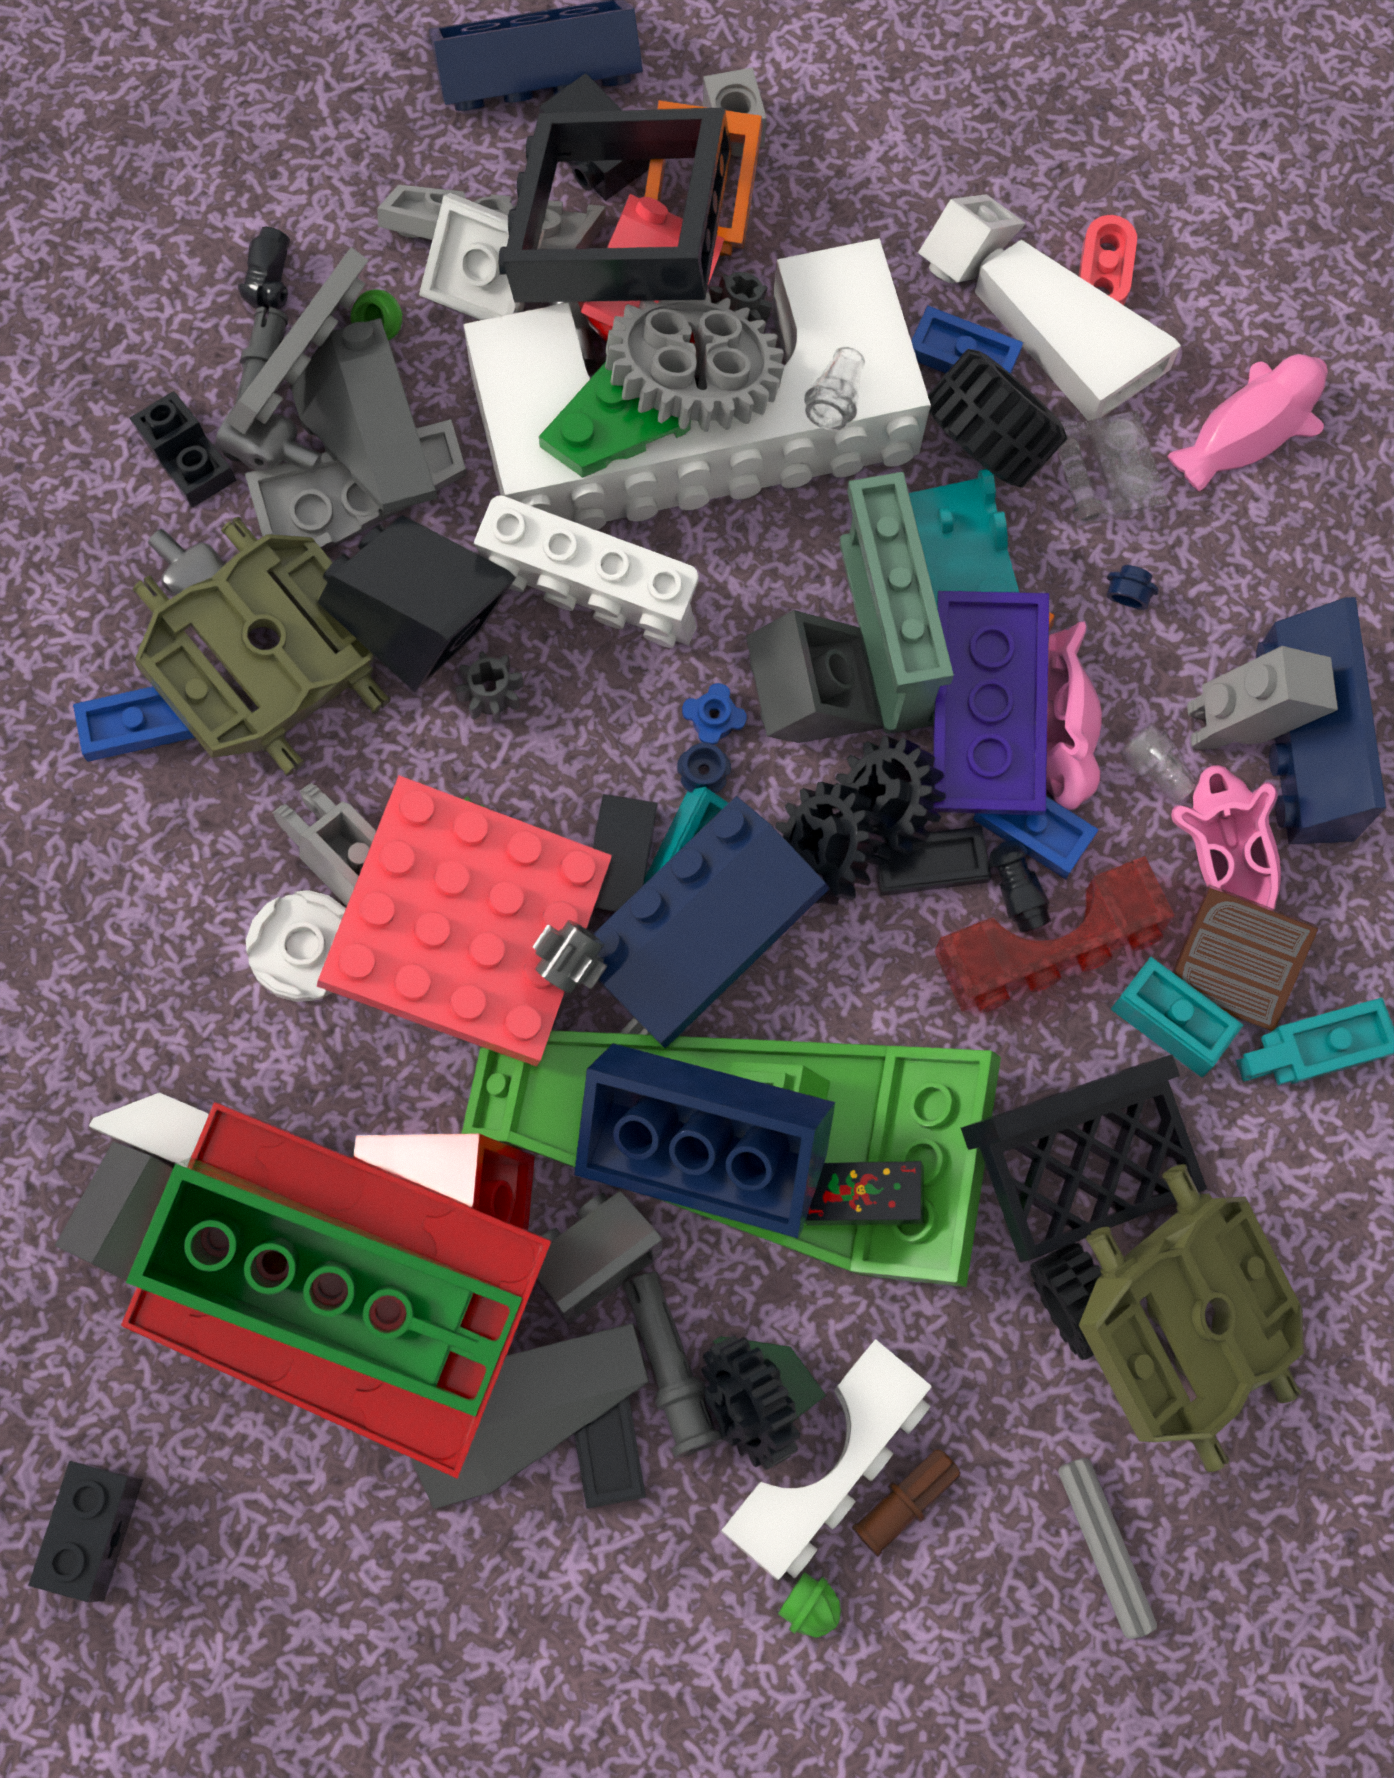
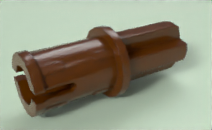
[852,1449,961,1557]

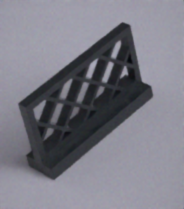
[961,1054,1207,1262]

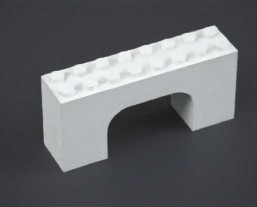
[463,238,931,530]

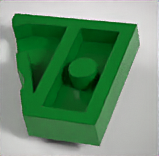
[539,362,691,478]

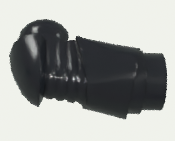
[238,226,291,313]
[989,841,1051,933]

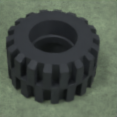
[928,348,1068,488]

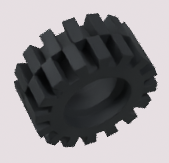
[1030,1243,1102,1360]

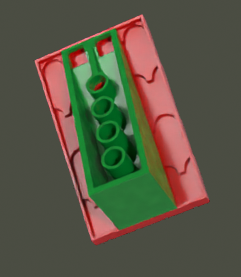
[121,1102,551,1479]

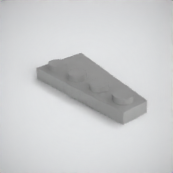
[377,185,606,249]
[226,247,368,434]
[245,419,466,552]

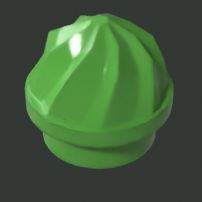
[351,289,403,341]
[778,1572,841,1638]

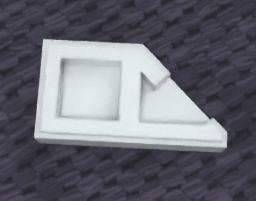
[89,1093,209,1164]

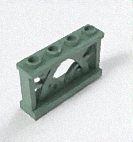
[839,472,954,734]

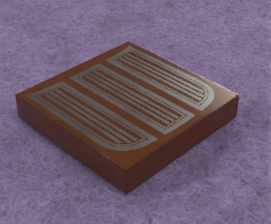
[1172,884,1319,1031]

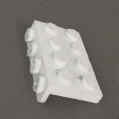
[473,495,699,648]

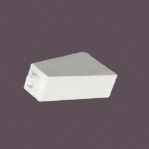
[975,240,1181,425]

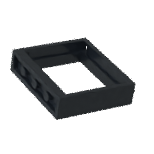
[498,107,732,303]

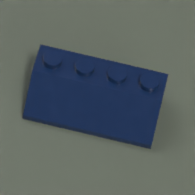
[428,0,643,111]
[1256,597,1386,845]
[593,796,830,1049]
[574,1043,835,1238]

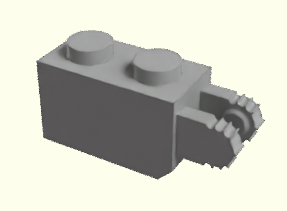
[1187,646,1338,750]
[272,783,376,906]

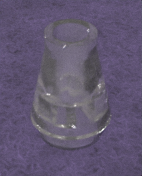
[804,347,865,431]
[1119,722,1199,805]

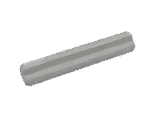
[1059,1458,1157,1639]

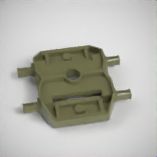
[133,517,391,776]
[1079,1164,1304,1472]

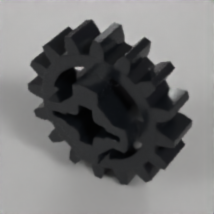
[835,736,946,859]
[775,782,885,906]
[701,1335,800,1470]

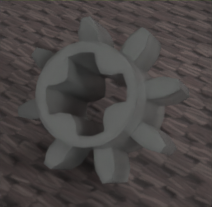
[709,272,773,323]
[455,651,524,723]
[533,920,607,993]

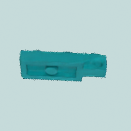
[1235,997,1394,1086]

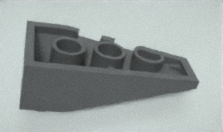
[291,318,438,513]
[411,1323,650,1509]

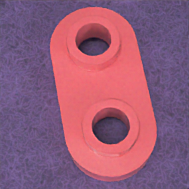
[1078,215,1137,305]

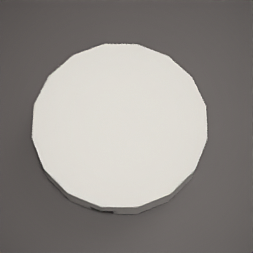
[246,890,346,1002]

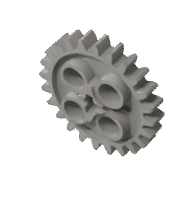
[605,292,784,432]

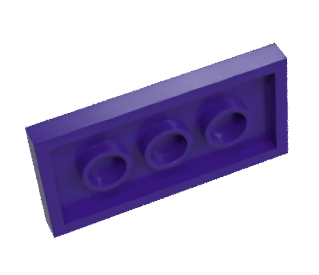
[932,591,1049,815]

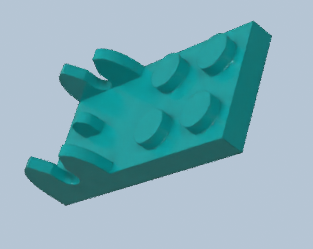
[909,469,1019,606]

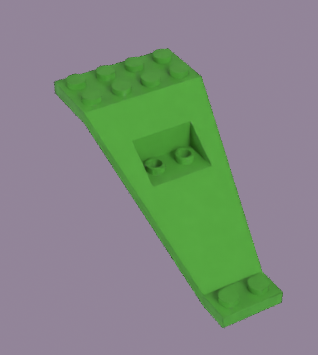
[461,1030,1001,1287]

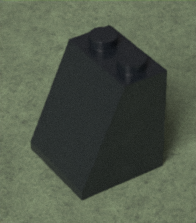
[318,515,516,692]

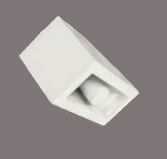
[918,194,1026,284]

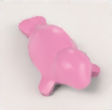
[1167,354,1328,492]
[1046,621,1102,810]
[1171,765,1281,909]

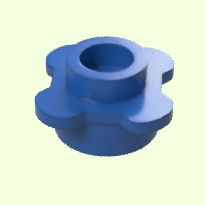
[682,683,747,745]

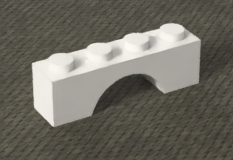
[720,1339,932,1580]

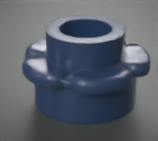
[1106,565,1159,610]
[677,743,731,793]

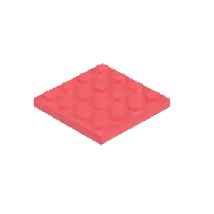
[316,775,612,1067]

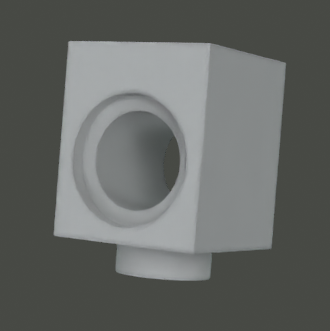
[703,67,767,156]

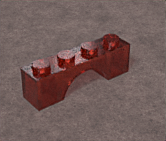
[934,856,1175,1013]

